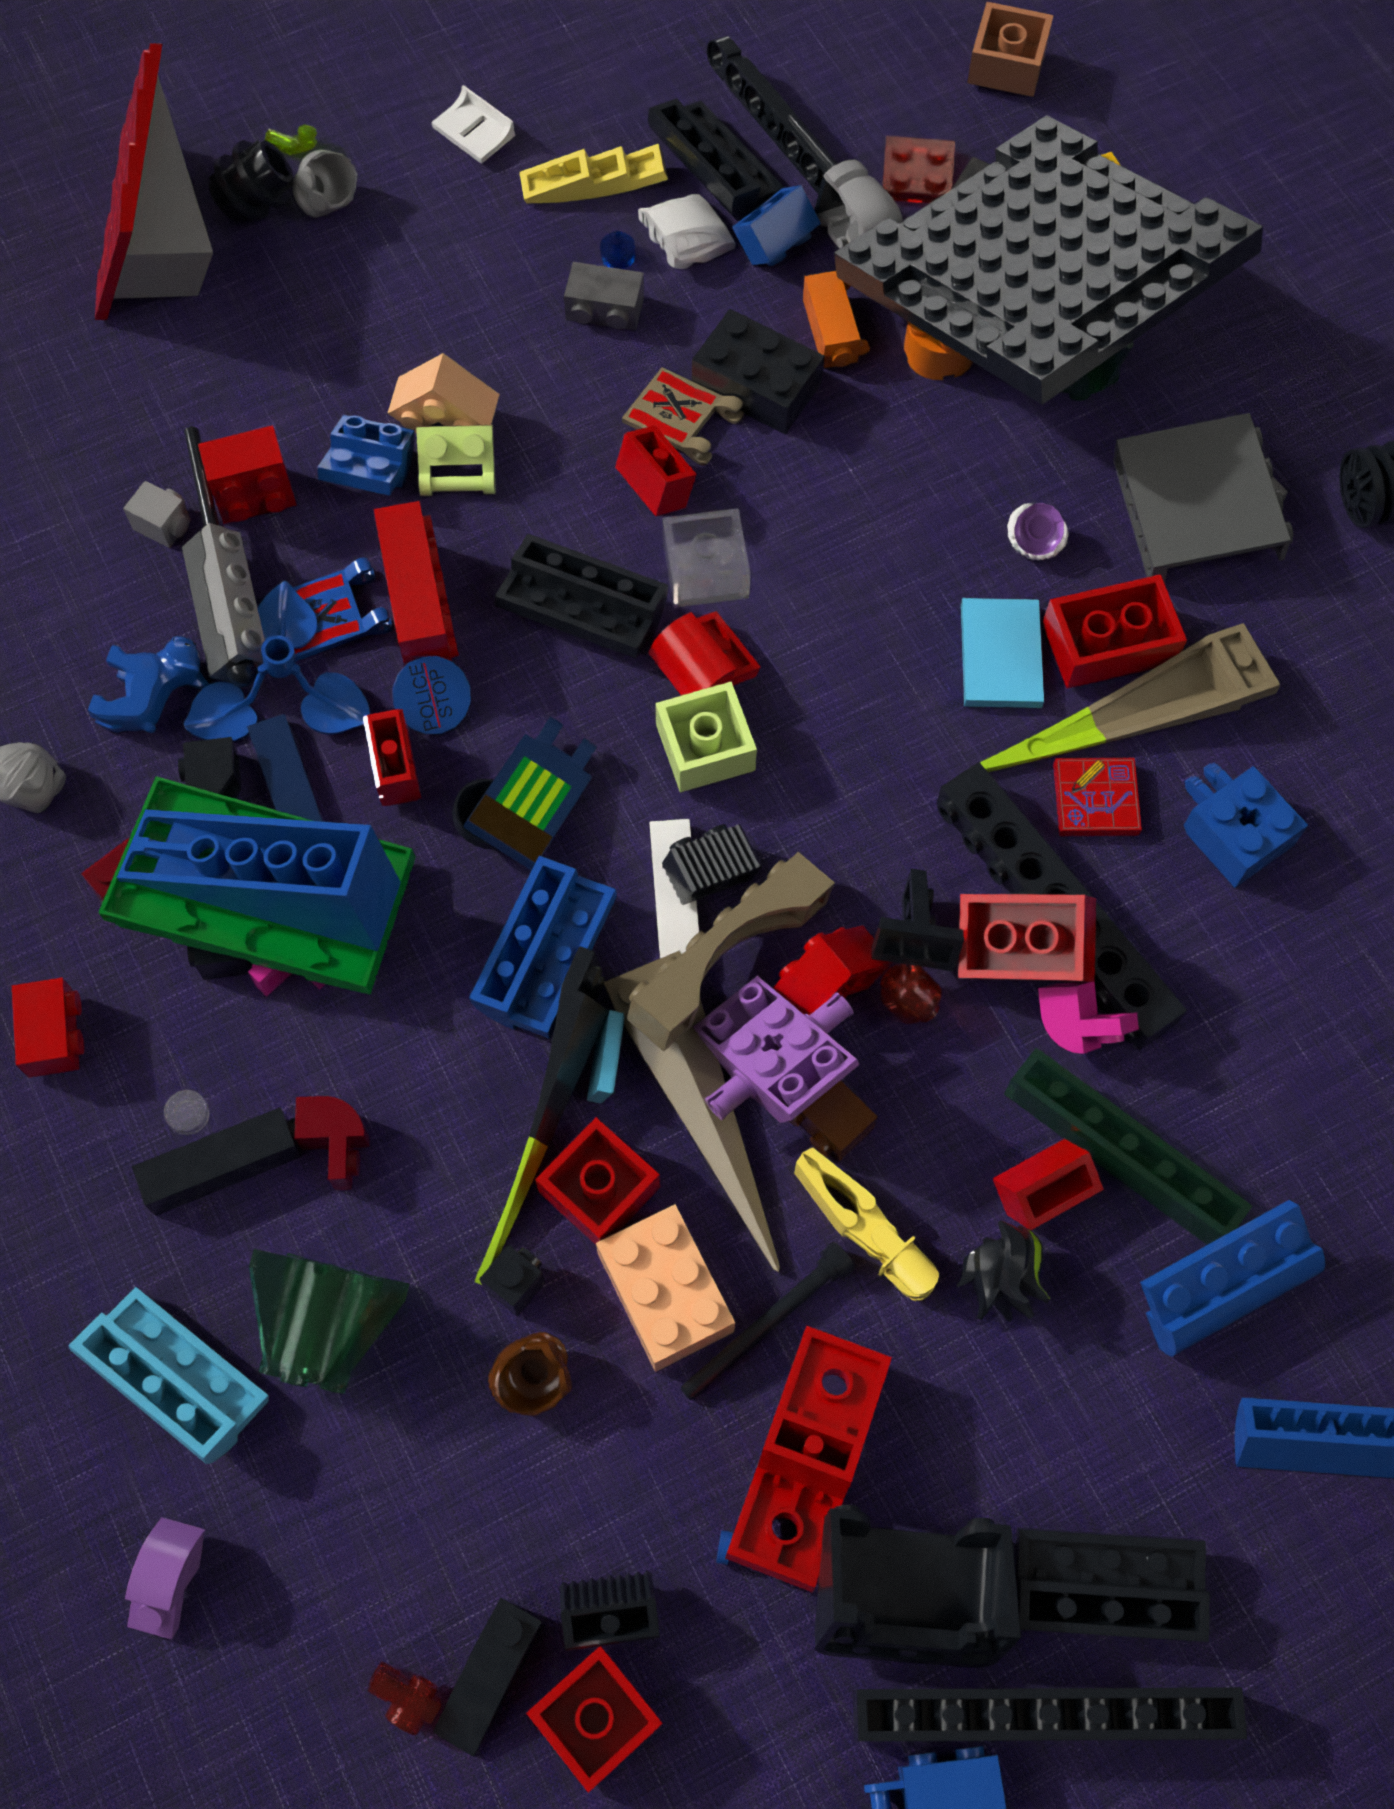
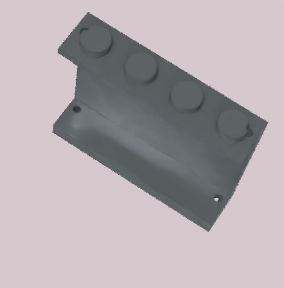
[1113,413,1294,584]

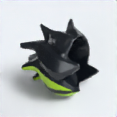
[957,1220,1050,1322]

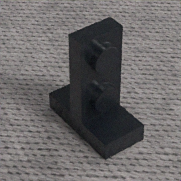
[872,868,964,972]

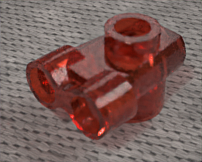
[367,1661,442,1735]

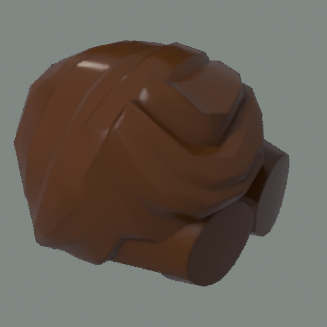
[488,1332,572,1416]

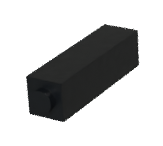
[132,1107,302,1216]

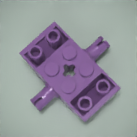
[693,976,859,1123]

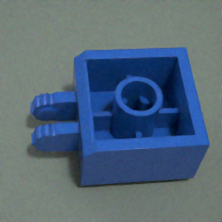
[1184,762,1308,888]

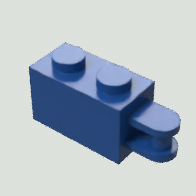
[864,1746,1006,1809]

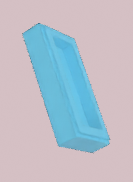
[587,1010,625,1104]

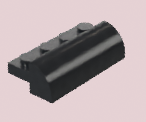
[648,98,785,221]
[495,534,668,659]
[1015,1527,1210,1642]

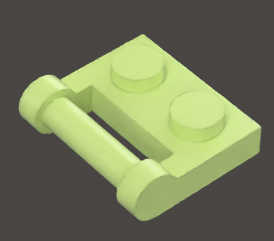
[416,425,496,496]

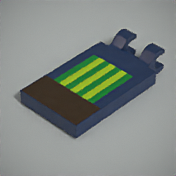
[463,716,597,871]

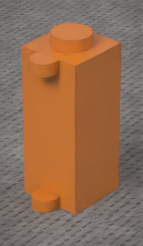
[803,271,870,368]

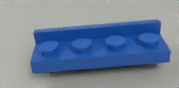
[469,856,617,1039]
[1140,1200,1325,1356]

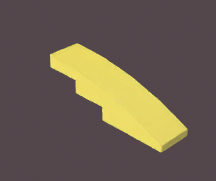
[520,144,668,204]

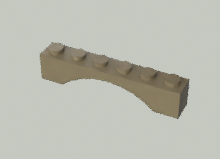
[627,852,835,1052]

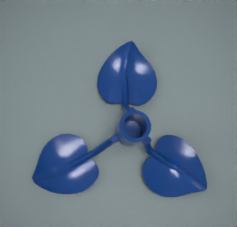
[184,581,370,742]

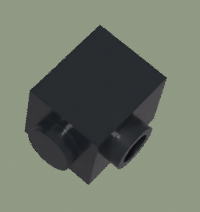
[479,1245,545,1317]

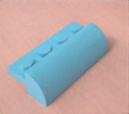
[68,1287,269,1464]

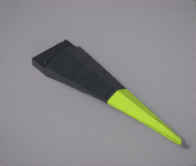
[475,946,609,1285]

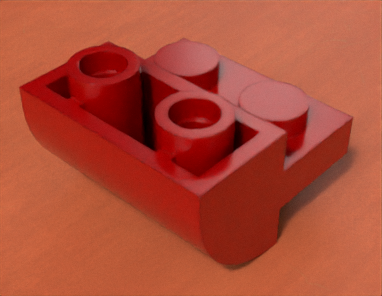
[648,611,761,696]

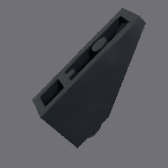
[433,1598,545,1757]

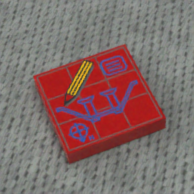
[1053,758,1142,836]

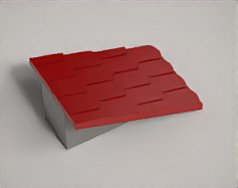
[95,43,213,320]

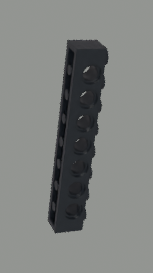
[936,762,1187,1051]
[852,1687,1247,1741]

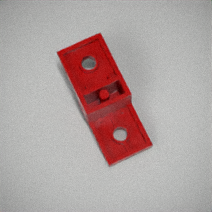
[725,1325,892,1593]

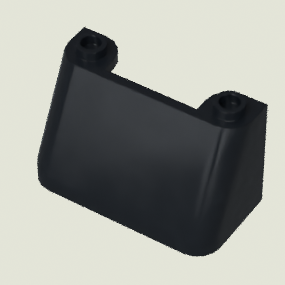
[815,1505,1021,1668]

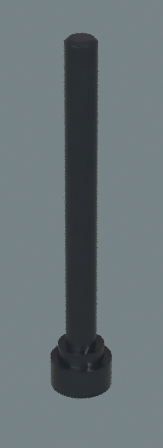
[681,1241,856,1400]

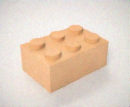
[596,1204,735,1372]

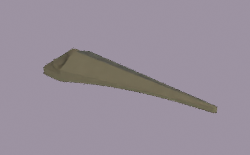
[604,950,780,1273]

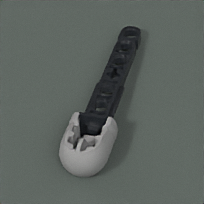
[706,36,903,249]

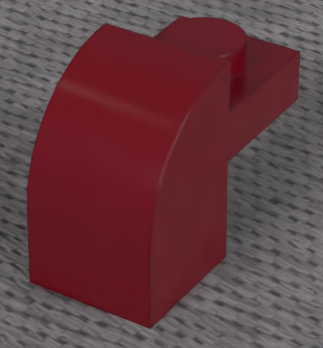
[294,1096,370,1190]

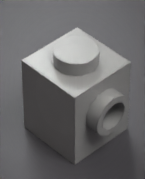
[123,481,191,548]

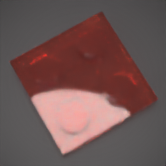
[882,136,955,204]

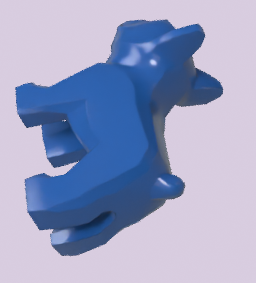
[88,636,209,733]

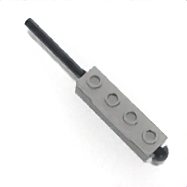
[182,426,265,687]

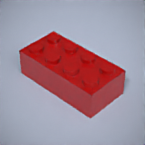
[373,501,459,666]

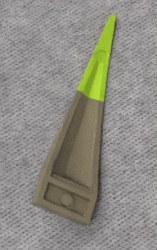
[980,623,1280,772]

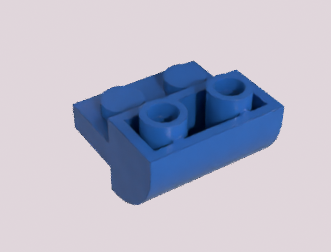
[317,415,414,496]

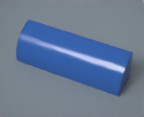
[1235,1397,1394,1478]

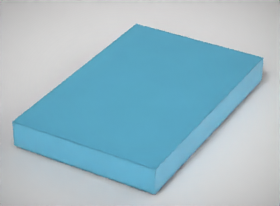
[961,598,1044,708]

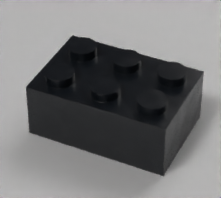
[692,309,825,435]

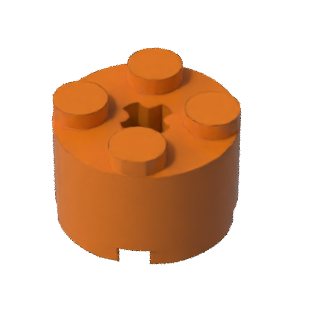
[904,322,973,380]

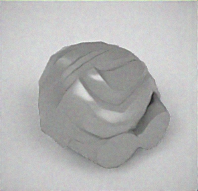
[293,150,358,218]
[0,742,66,813]

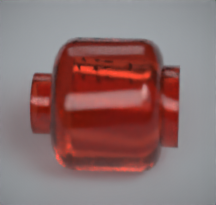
[880,963,942,1025]

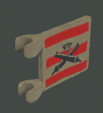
[622,367,744,466]

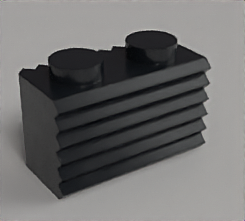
[662,824,762,905]
[560,1570,660,1651]

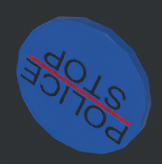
[392,656,471,734]

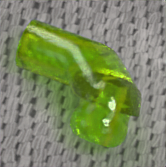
[265,124,317,155]

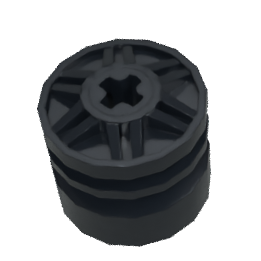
[1339,440,1394,528]

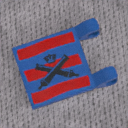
[293,557,393,661]

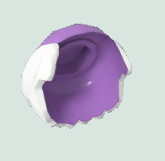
[1007,503,1068,561]

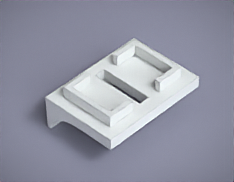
[432,85,515,164]

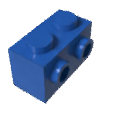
[732,185,821,266]

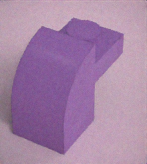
[125,1517,205,1639]

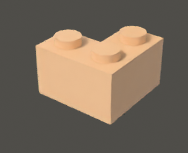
[388,353,500,433]

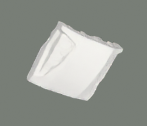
[638,194,735,269]

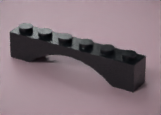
[178,737,252,980]

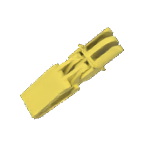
[794,1147,939,1301]

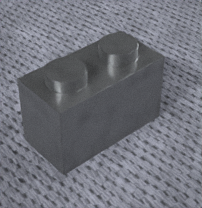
[564,262,644,331]

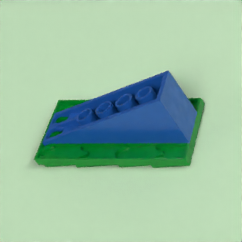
[98,776,416,995]

